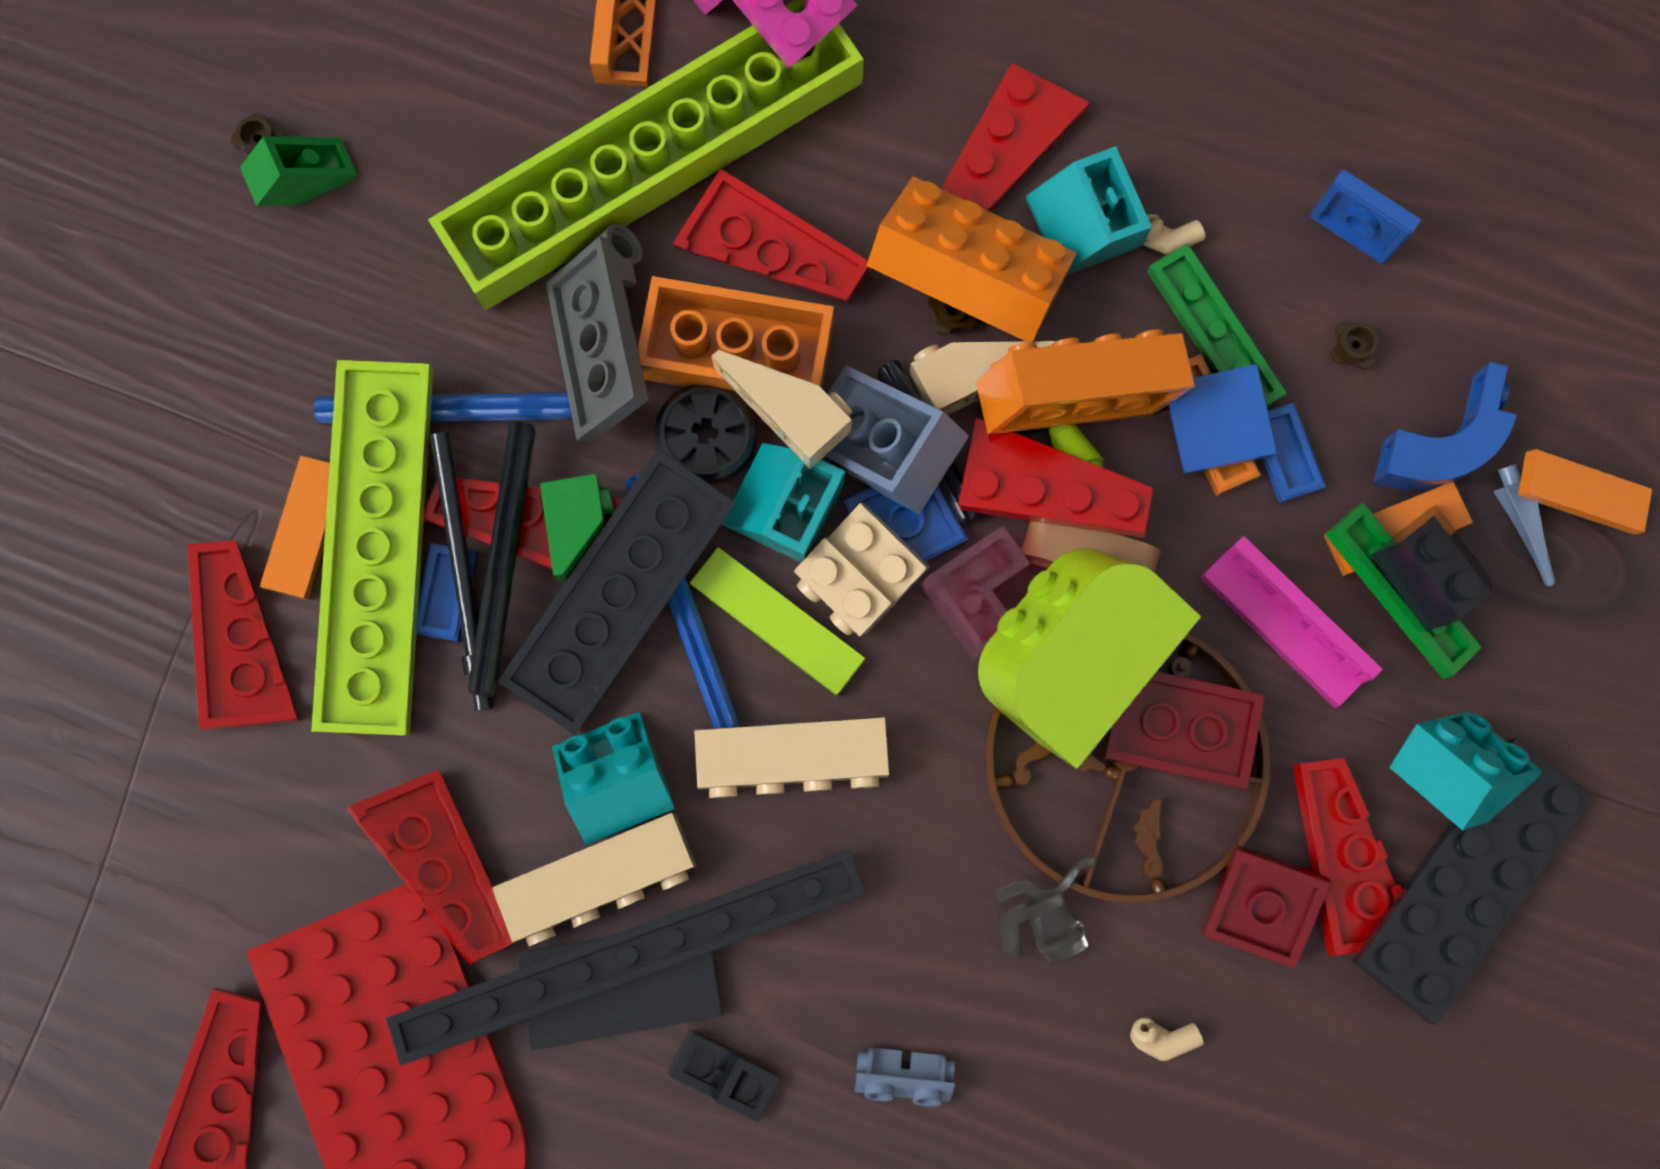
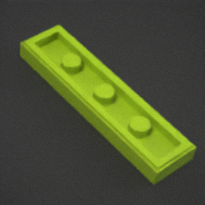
[690,547,865,696]

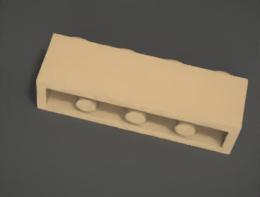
[694,718,889,798]
[492,813,697,947]

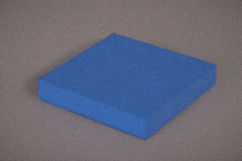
[1309,169,1421,264]
[1168,364,1277,475]
[844,485,968,563]

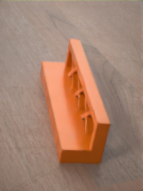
[590,0,657,87]

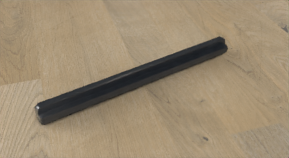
[468,422,536,697]

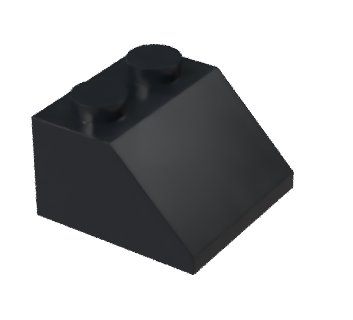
[1371,504,1492,631]

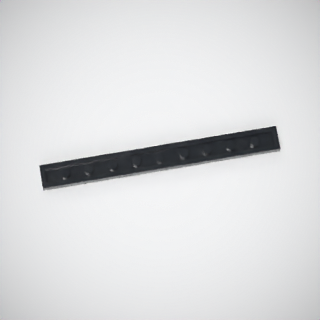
[386,849,866,1066]

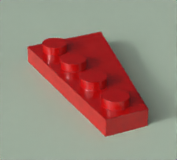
[941,63,1090,212]
[672,168,871,304]
[958,418,1153,538]
[423,478,624,570]
[187,540,299,731]
[1293,758,1402,956]
[347,769,516,965]
[149,987,263,1169]

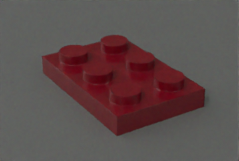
[1103,672,1265,790]

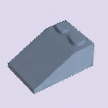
[823,365,969,514]

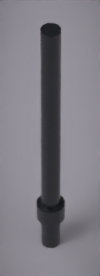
[430,432,493,711]

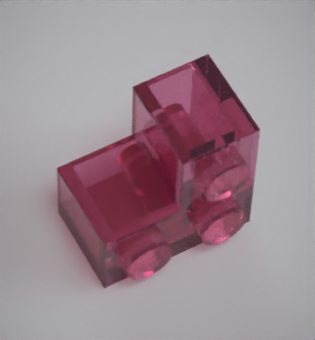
[920,525,1030,662]

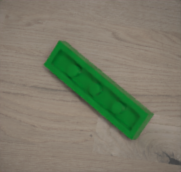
[1147,243,1287,407]
[1325,502,1482,679]

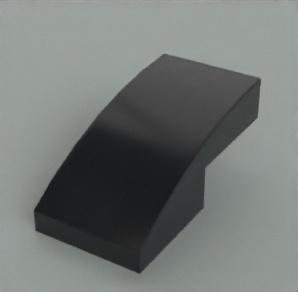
[667,1029,781,1122]

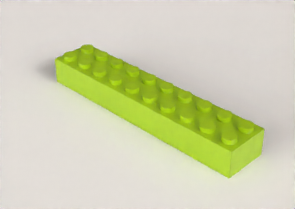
[428,0,864,311]

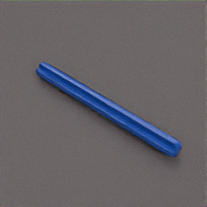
[313,392,572,423]
[625,474,739,729]

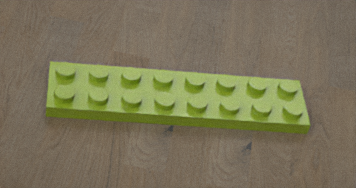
[311,360,434,736]

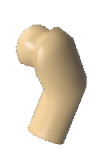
[1143,214,1206,255]
[1130,1017,1204,1061]

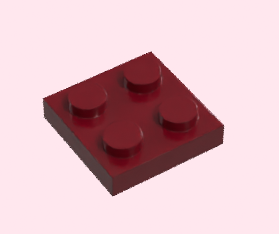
[1202,844,1331,969]

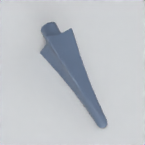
[1493,464,1555,587]

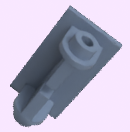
[854,1047,955,1107]

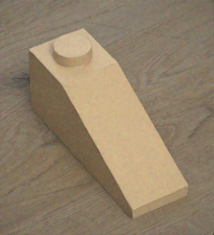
[909,341,1055,415]
[712,350,852,469]

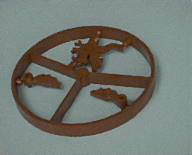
[984,633,1271,903]

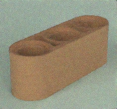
[1019,521,1161,573]

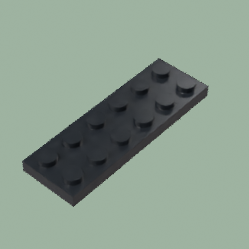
[497,449,736,735]
[1352,737,1593,1025]

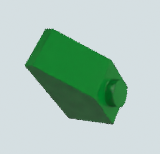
[240,136,357,206]
[540,474,615,583]

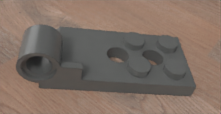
[546,224,648,443]

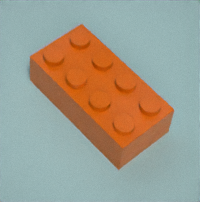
[866,176,1077,342]
[638,276,834,394]
[976,329,1195,435]

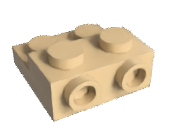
[794,503,930,636]

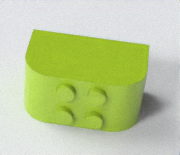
[978,547,1201,769]

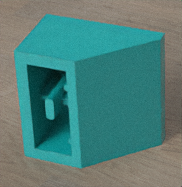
[1026,146,1152,275]
[722,443,845,563]
[1389,711,1542,831]
[552,712,675,845]

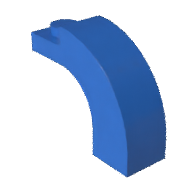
[1374,362,1516,491]

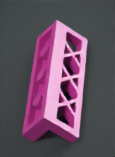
[1200,536,1383,708]

